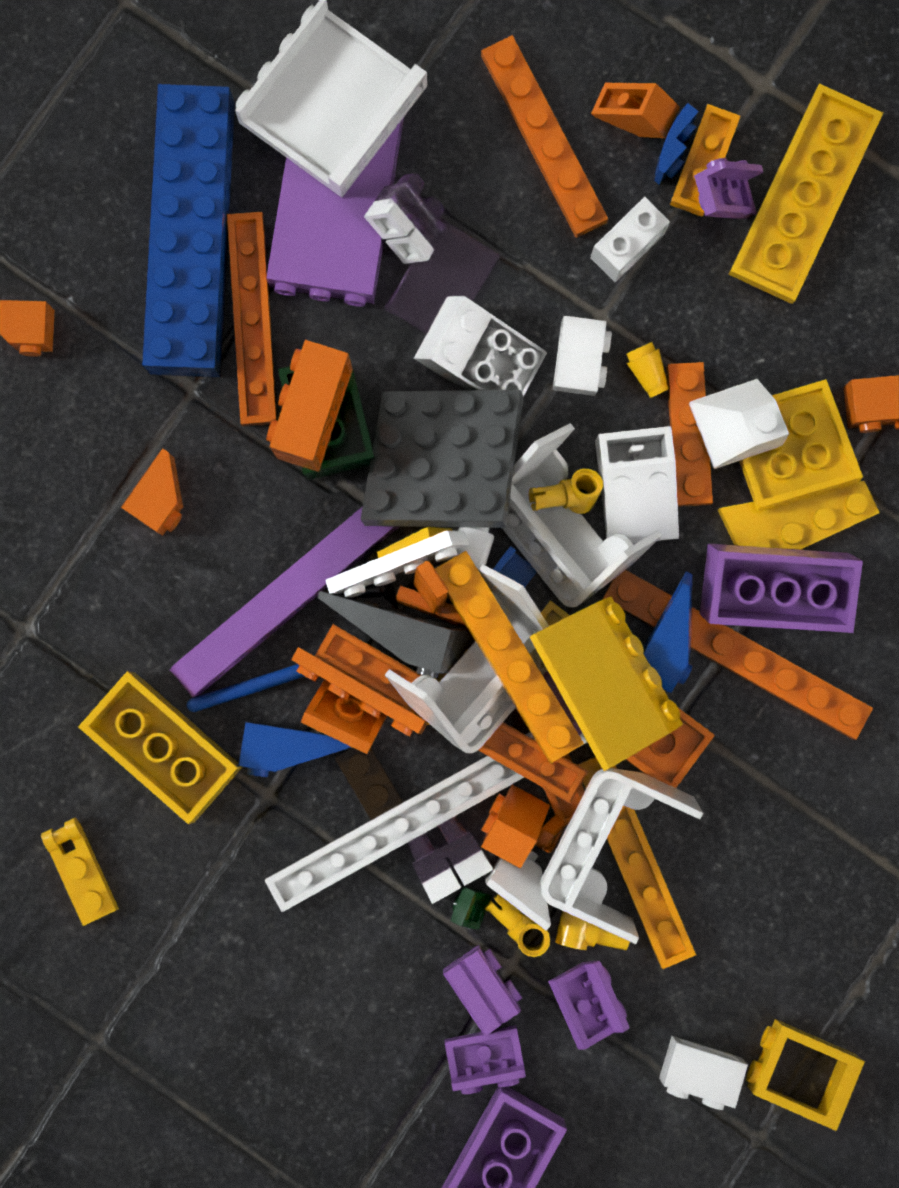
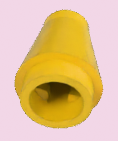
[626,342,669,398]

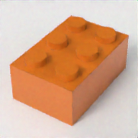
[266,340,353,472]

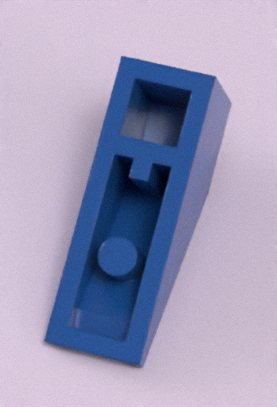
[643,571,693,693]
[238,722,352,777]

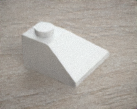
[689,379,789,469]
[485,850,551,931]

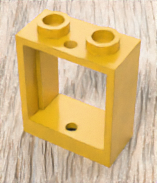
[746,1019,865,1131]

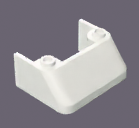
[502,423,662,607]
[385,564,549,753]
[540,768,703,944]

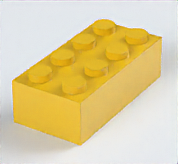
[78,671,243,824]

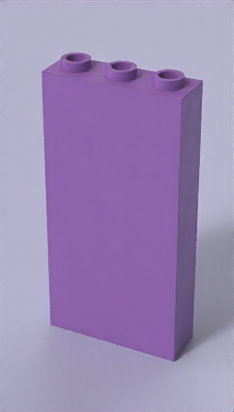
[266,117,404,307]

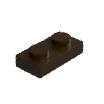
[335,748,403,820]

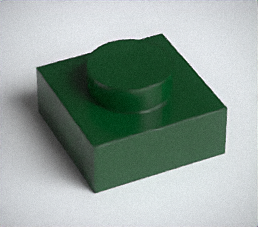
[450,886,492,930]

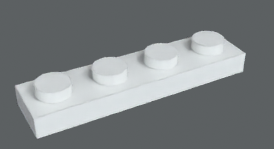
[326,530,469,598]

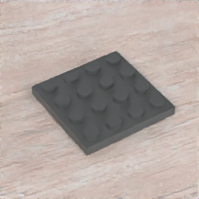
[360,390,524,528]

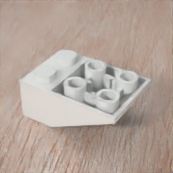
[414,296,547,397]
[595,426,679,544]

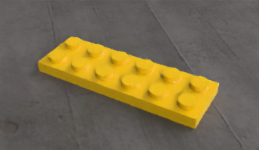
[728,83,883,304]

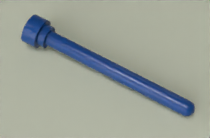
[186,664,305,712]

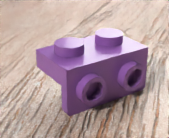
[694,158,763,219]
[548,961,630,1050]
[444,1025,526,1094]

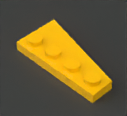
[718,481,880,550]

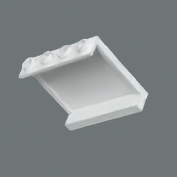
[235,0,427,197]

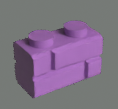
[443,945,522,1036]

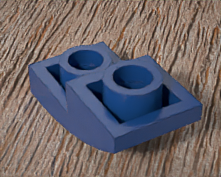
[654,103,699,185]

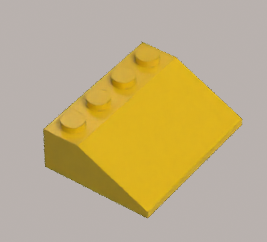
[530,596,683,771]

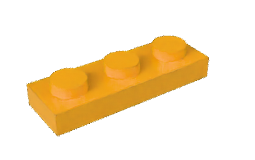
[670,104,741,217]

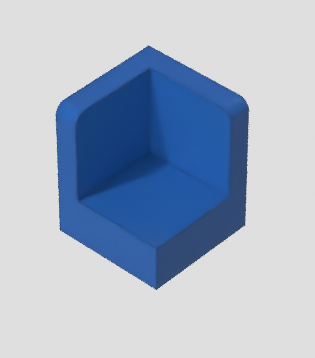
[484,546,536,588]

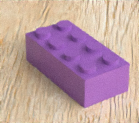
[700,544,863,633]
[442,1087,567,1188]

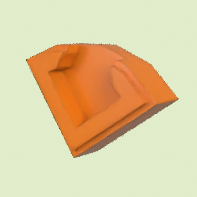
[536,816,566,854]

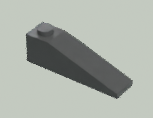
[318,591,473,678]

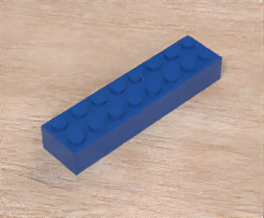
[142,84,235,377]

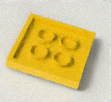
[739,379,863,512]

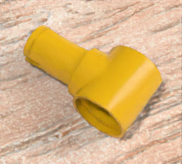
[528,468,603,514]
[485,893,550,957]
[555,911,630,950]

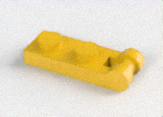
[41,817,119,926]

